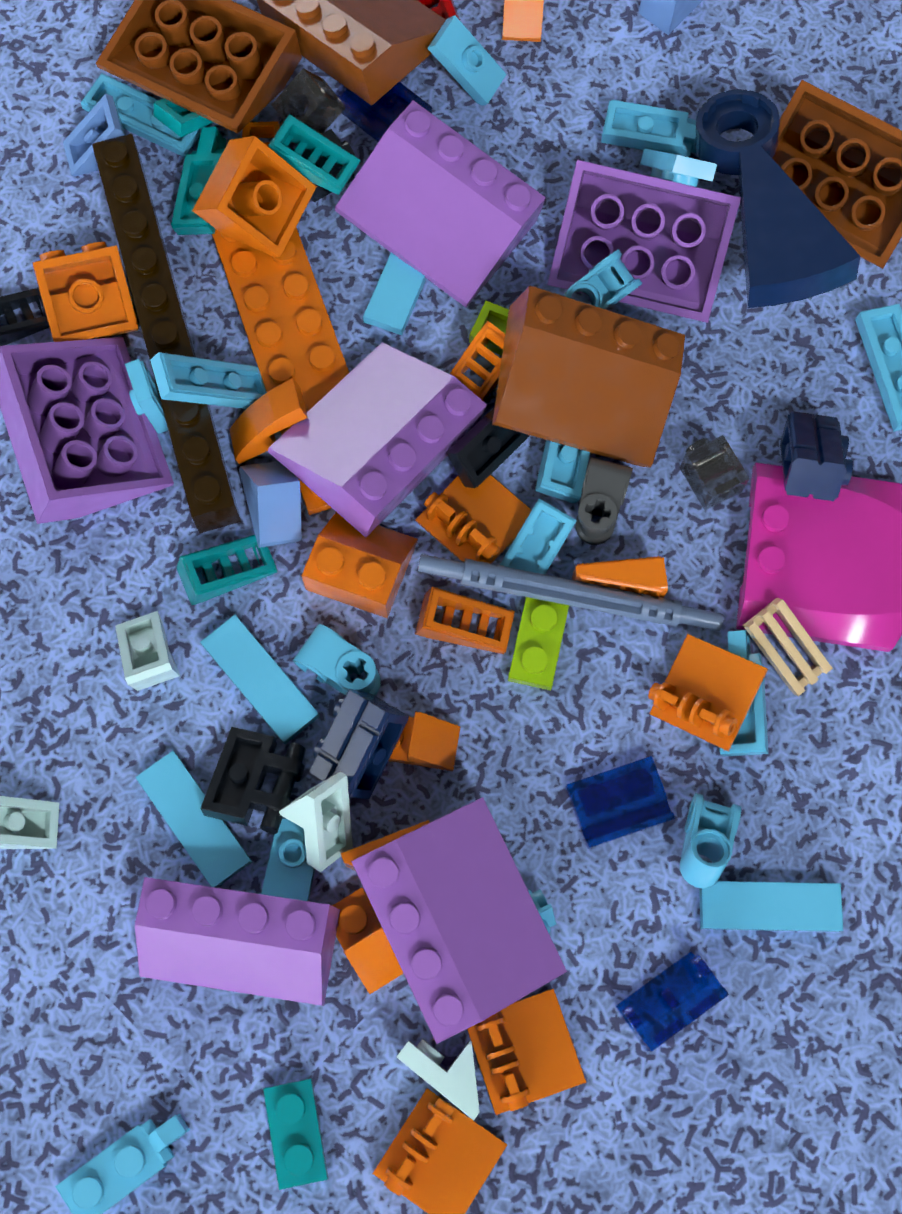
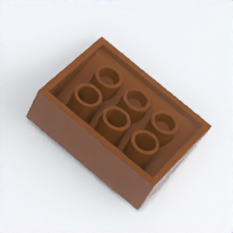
[96,0,302,133]
[257,0,446,106]
[739,80,902,269]
[492,286,685,468]

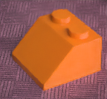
[192,136,317,258]
[301,512,418,619]

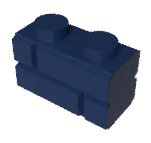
[780,411,853,501]
[310,689,409,799]

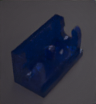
[615,951,729,1052]

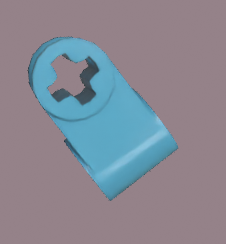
[563,249,643,309]
[293,624,381,695]
[680,793,741,888]

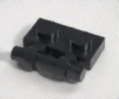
[200,727,306,834]

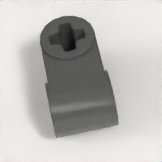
[575,457,633,545]

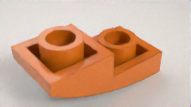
[229,378,308,464]

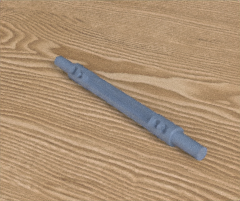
[418,554,723,631]

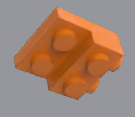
[32,242,139,342]

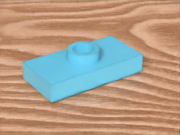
[428,15,507,106]
[125,359,168,434]
[500,499,577,575]
[261,819,315,901]

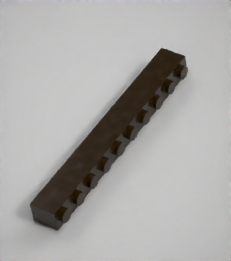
[92,134,241,533]

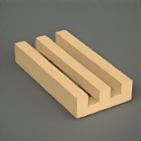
[742,598,833,696]

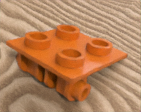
[415,475,532,564]
[648,634,768,752]
[467,988,586,1115]
[372,1088,507,1214]

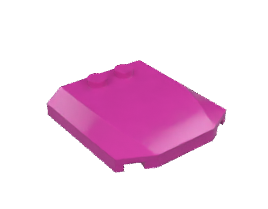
[736,462,902,652]

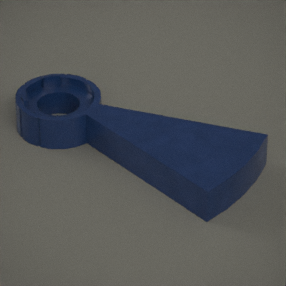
[695,89,861,308]

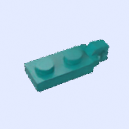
[171,127,227,235]

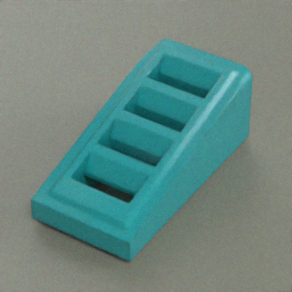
[268,114,361,195]
[177,534,278,606]

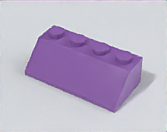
[135,877,340,1006]

